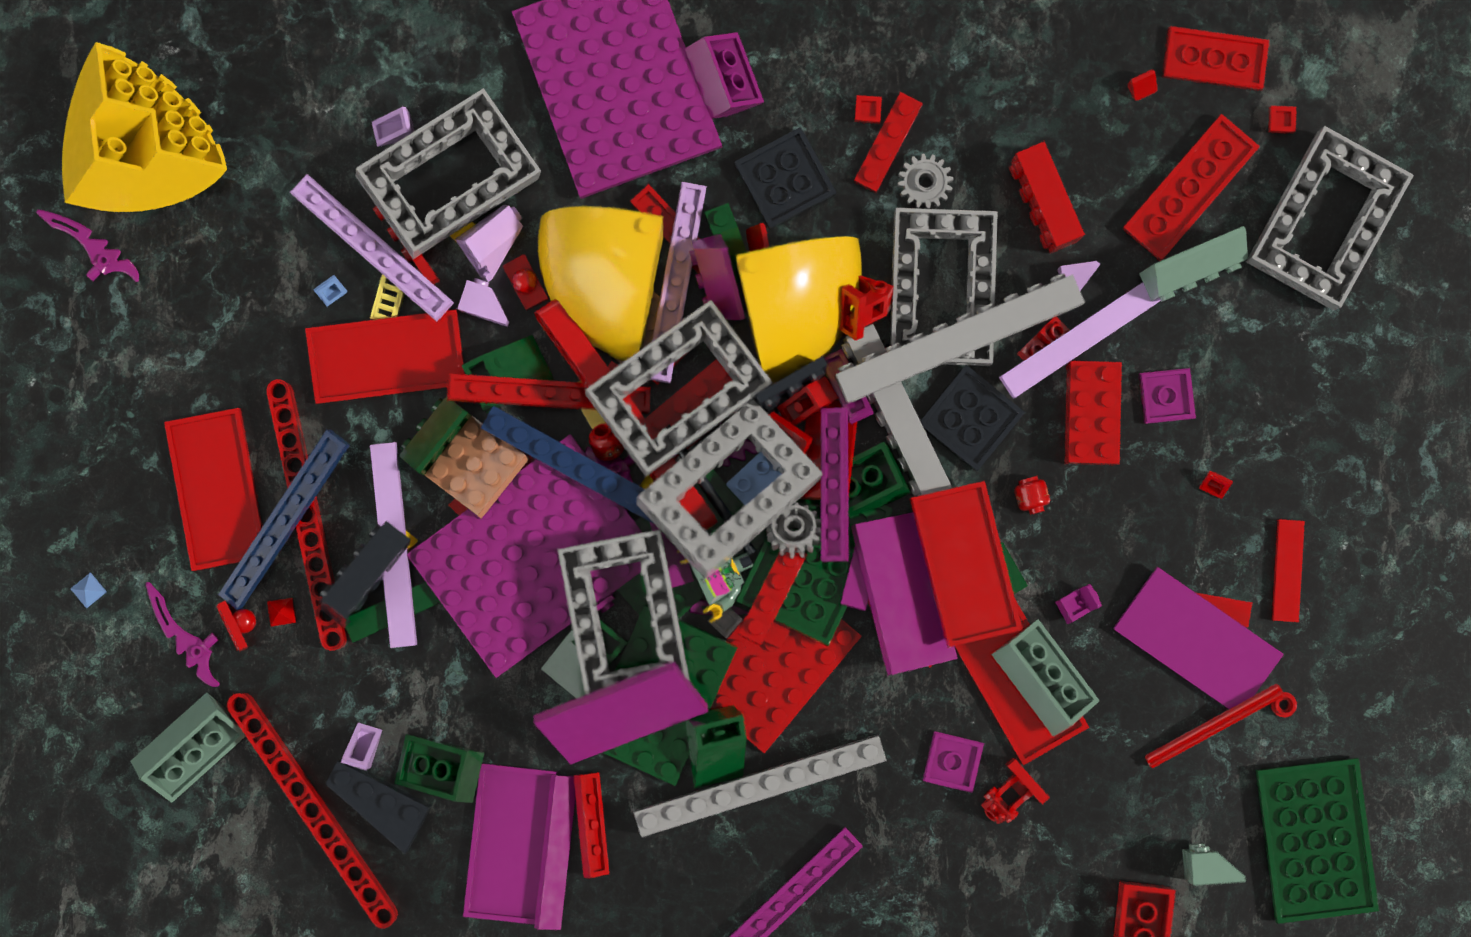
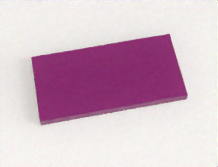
[851,512,957,676]
[1113,566,1284,709]
[534,661,708,764]
[463,763,557,924]

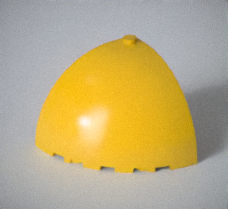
[62,42,227,212]
[538,207,663,362]
[737,237,862,385]

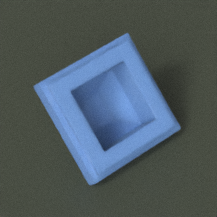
[313,275,347,306]
[71,573,107,608]

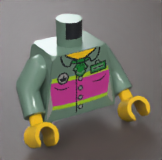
[677,550,753,622]

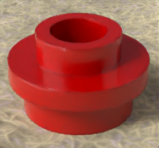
[1271,692,1297,717]

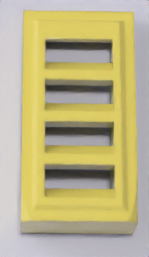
[370,274,405,320]

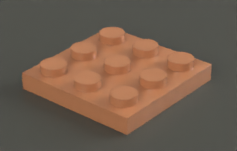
[425,416,529,519]

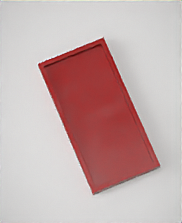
[305,309,466,404]
[164,408,263,571]
[910,481,1023,648]
[955,599,1089,765]

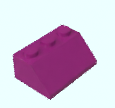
[685,32,764,119]
[689,234,745,320]

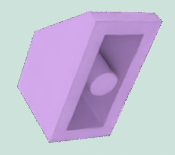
[458,278,509,327]

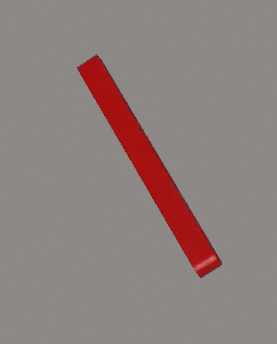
[534,299,717,531]
[267,379,347,650]
[227,693,398,928]

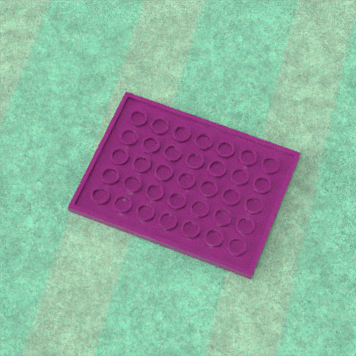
[512,0,722,199]
[407,434,643,678]

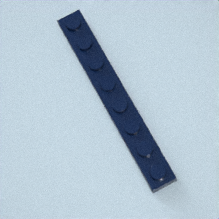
[481,406,653,523]
[218,430,350,610]

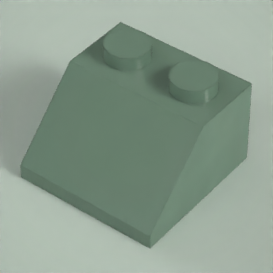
[1182,843,1245,885]

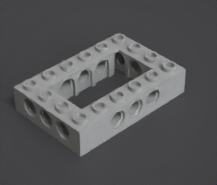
[356,88,541,259]
[1246,126,1414,311]
[890,208,997,366]
[585,300,772,477]
[637,399,822,580]
[558,530,690,695]

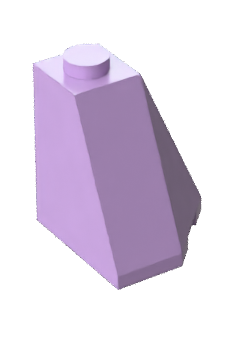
[455,205,523,282]

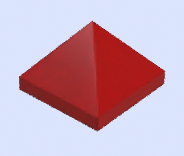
[1199,471,1233,499]
[267,598,296,627]

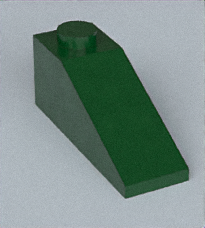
[705,203,747,285]

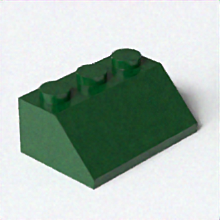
[399,396,471,475]

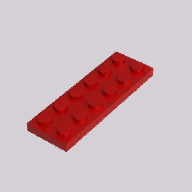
[1122,114,1260,261]

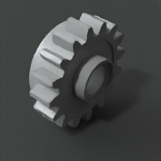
[897,154,953,209]
[766,503,821,558]

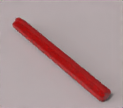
[1145,684,1284,768]

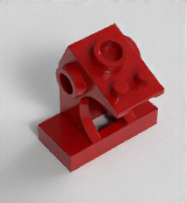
[839,275,894,341]
[981,758,1050,824]

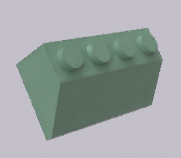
[1139,226,1248,302]
[992,619,1100,737]
[131,693,246,803]

